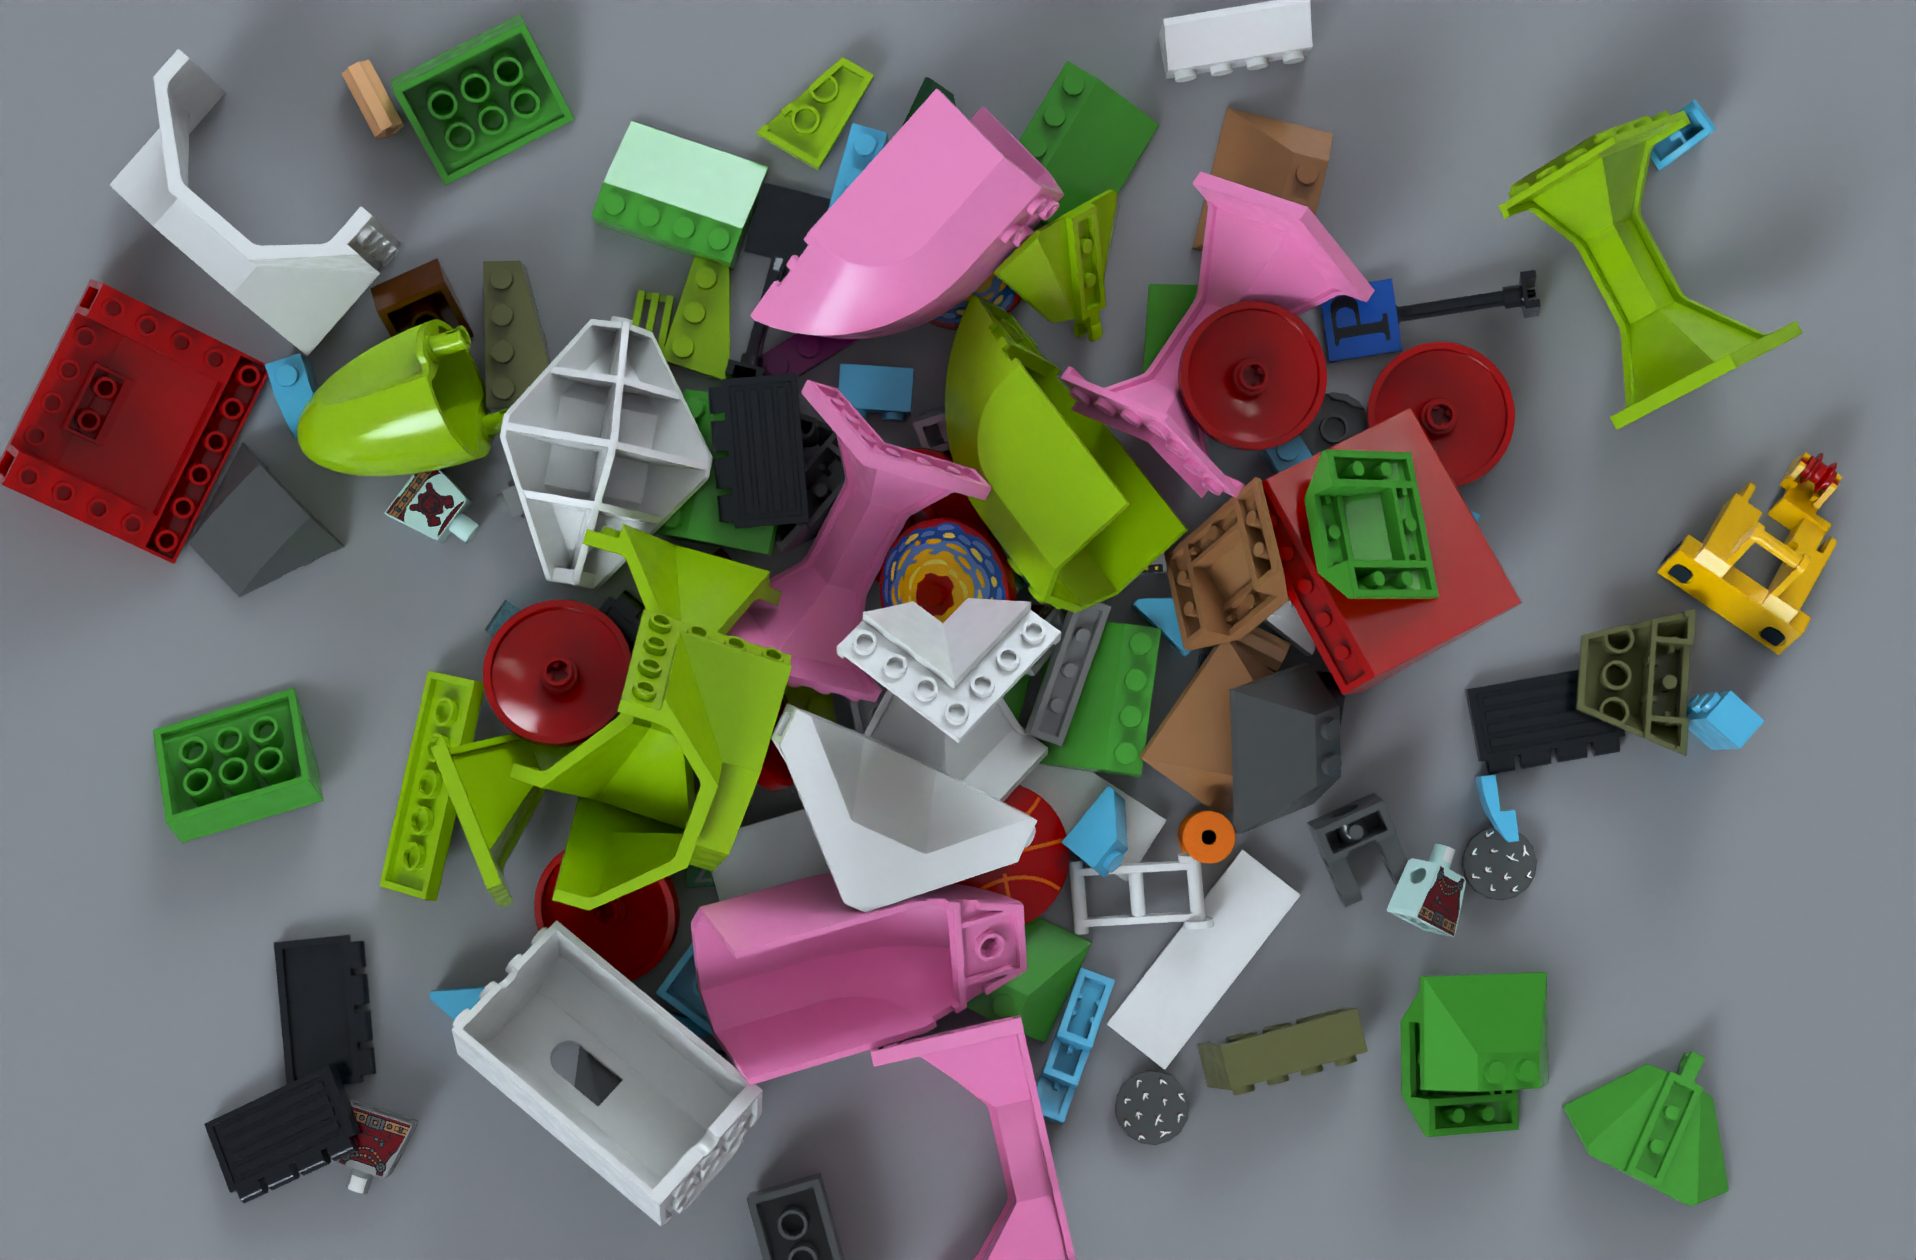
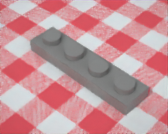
[1025,602,1112,746]

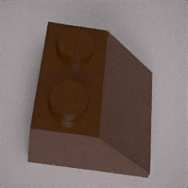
[370,259,474,338]

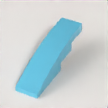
[1037,967,1115,1126]

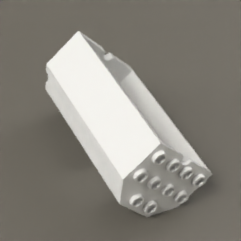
[452,920,763,1226]

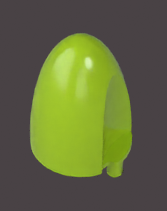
[297,319,511,477]

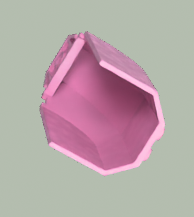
[750,88,1064,339]
[690,873,1027,1086]

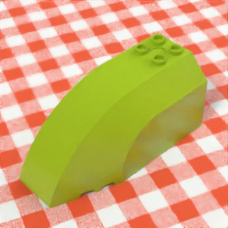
[945,294,1188,613]

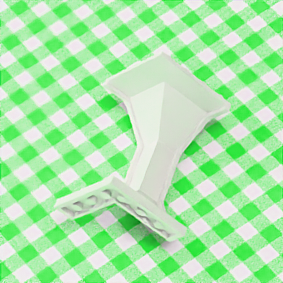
[110,49,400,356]
[837,598,1061,802]

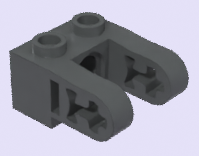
[1307,793,1408,907]

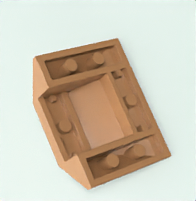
[1192,107,1333,251]
[1165,477,1289,651]
[1139,641,1275,814]

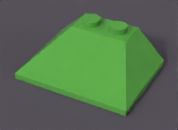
[1304,449,1439,599]
[967,917,1092,1043]
[1419,972,1548,1092]
[1400,992,1519,1137]

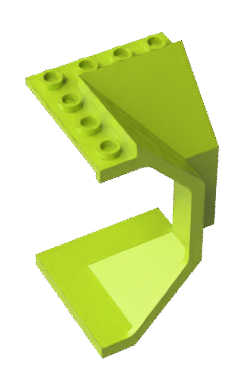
[1498,110,1803,430]
[509,524,782,829]
[552,610,792,911]
[431,733,582,909]

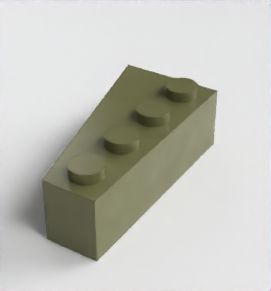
[483,260,551,413]
[1197,1008,1368,1095]

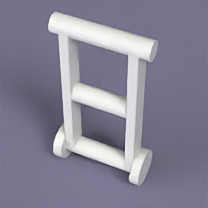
[1069,852,1214,935]

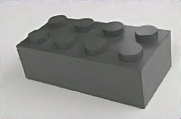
[747,1173,845,1260]

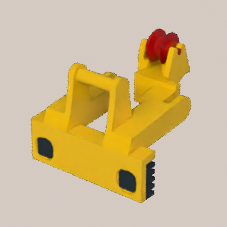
[1657,452,1843,655]

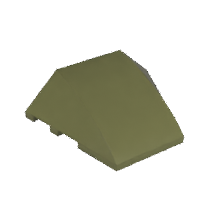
[1576,609,1696,756]

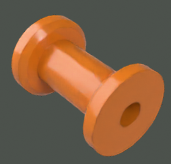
[1177,810,1235,864]

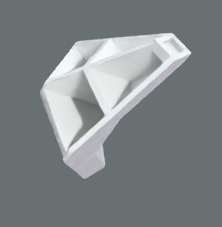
[500,316,713,590]
[771,703,1038,913]

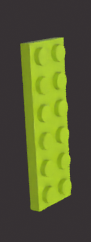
[379,670,484,902]

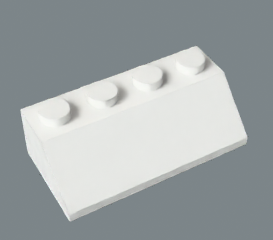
[1158,0,1313,82]

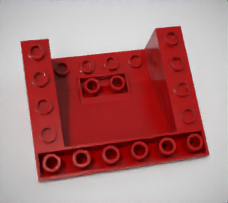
[0,279,268,564]
[1262,408,1522,695]

